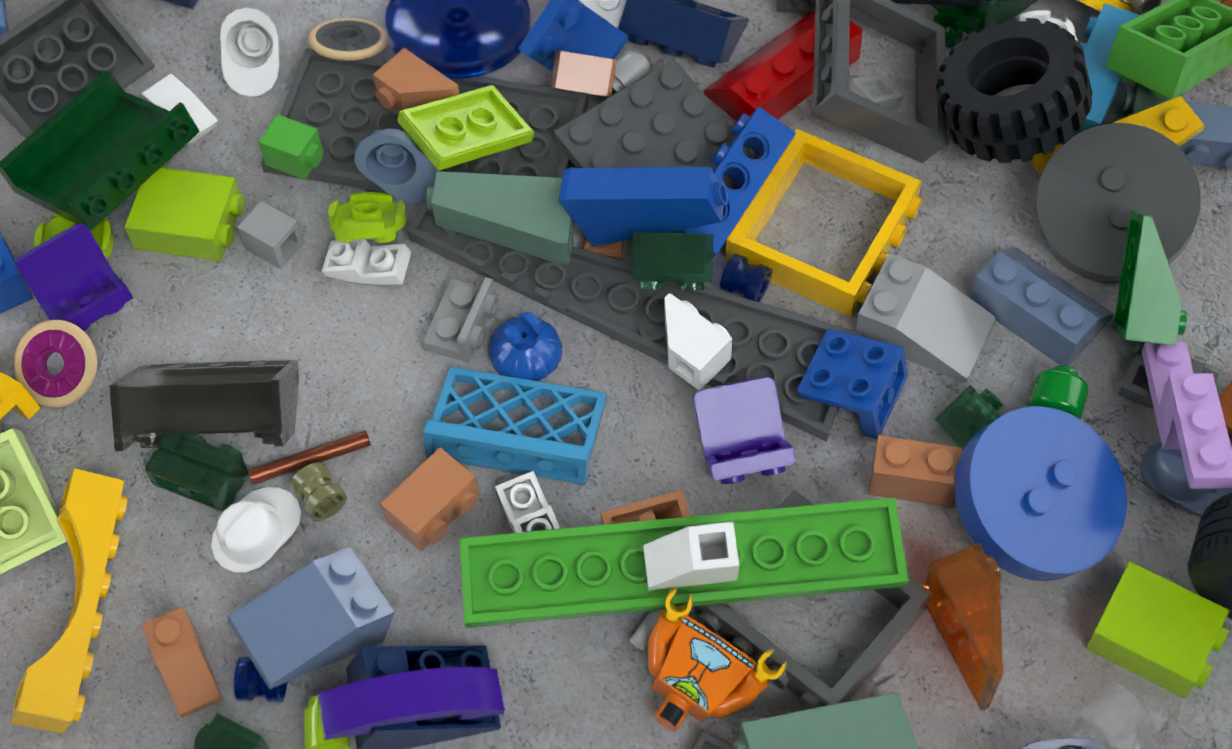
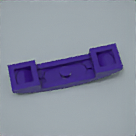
[318,667,505,740]

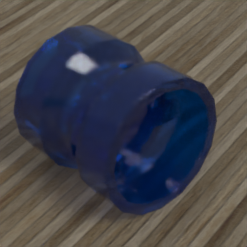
[720,253,773,302]
[234,656,288,703]

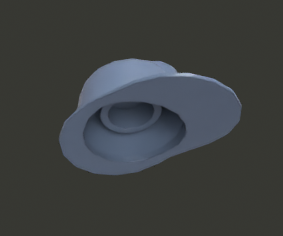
[354,128,438,204]
[1140,442,1232,516]

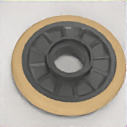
[308,18,388,61]

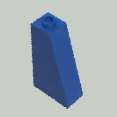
[559,167,728,246]

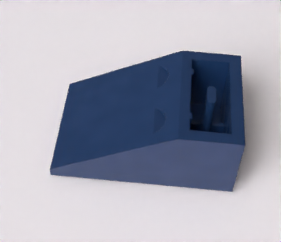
[346,646,501,749]

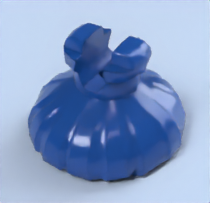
[488,312,563,381]

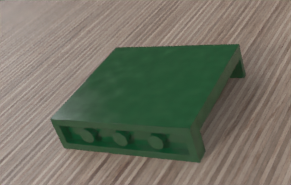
[0,71,200,231]

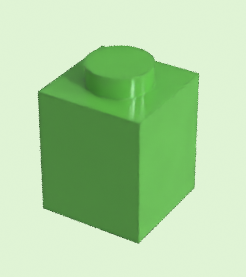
[258,114,323,180]

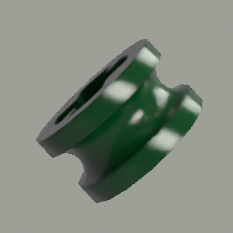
[933,11,965,48]

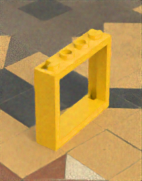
[725,129,923,317]

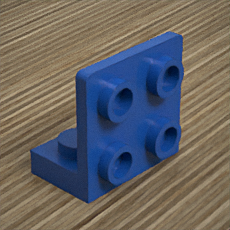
[518,0,628,96]
[797,329,908,439]

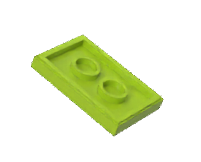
[397,85,534,171]

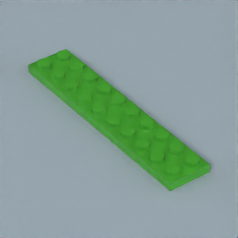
[459,497,909,628]

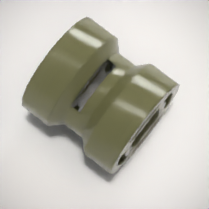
[289,462,347,521]

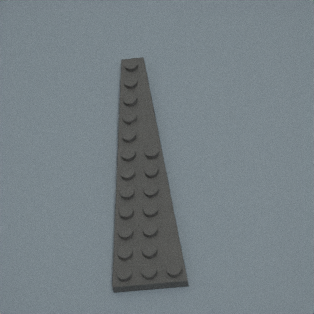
[407,202,864,442]

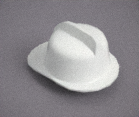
[220,7,279,97]
[211,487,301,573]

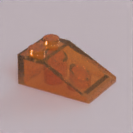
[924,543,1003,711]

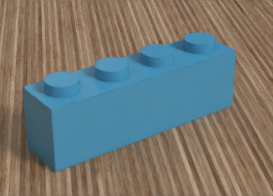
[1073,4,1140,136]

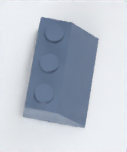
[970,249,1114,367]

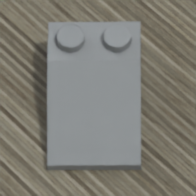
[856,253,996,383]

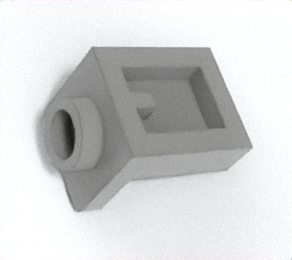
[848,74,904,109]

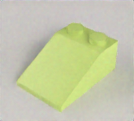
[0,428,67,575]

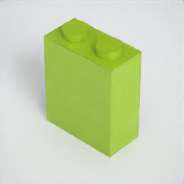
[124,167,245,261]
[1086,561,1230,699]

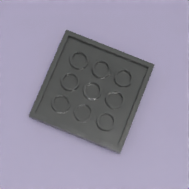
[553,59,756,251]

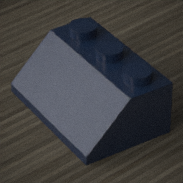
[619,0,749,67]

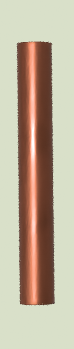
[248,430,371,485]

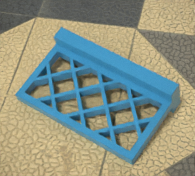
[423,367,607,485]

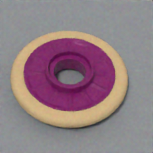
[14,320,97,408]

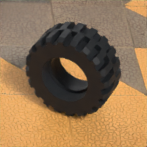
[936,18,1093,163]

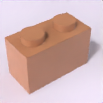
[869,435,963,508]
[380,447,480,552]

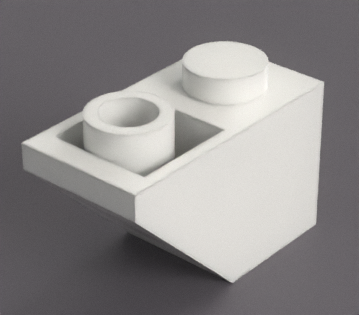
[664,293,732,390]
[643,522,739,590]

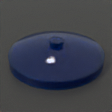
[385,0,531,79]

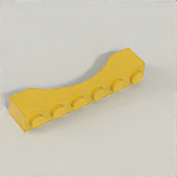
[10,468,128,734]

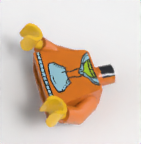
[648,587,787,731]

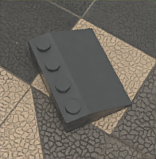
[0,0,155,139]

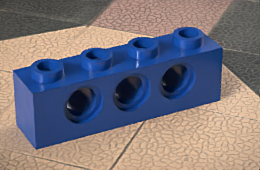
[669,107,796,263]

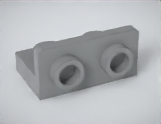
[422,277,499,363]

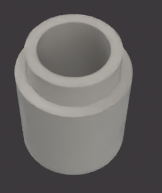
[603,50,651,99]

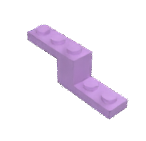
[1142,342,1232,488]

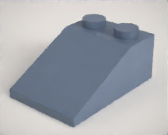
[227,547,395,689]

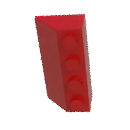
[704,12,863,122]

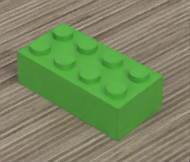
[1106,0,1232,99]

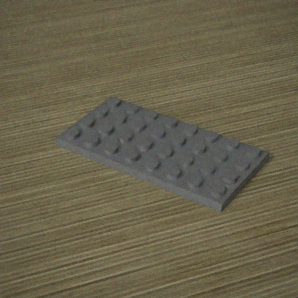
[261,48,588,193]

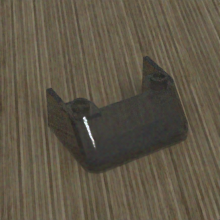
[109,360,299,451]

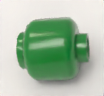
[1029,365,1088,419]

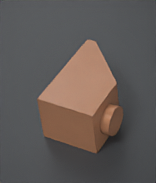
[373,48,459,113]
[141,607,223,718]

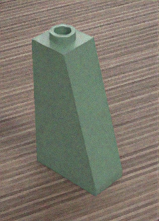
[426,171,575,265]
[733,692,919,749]

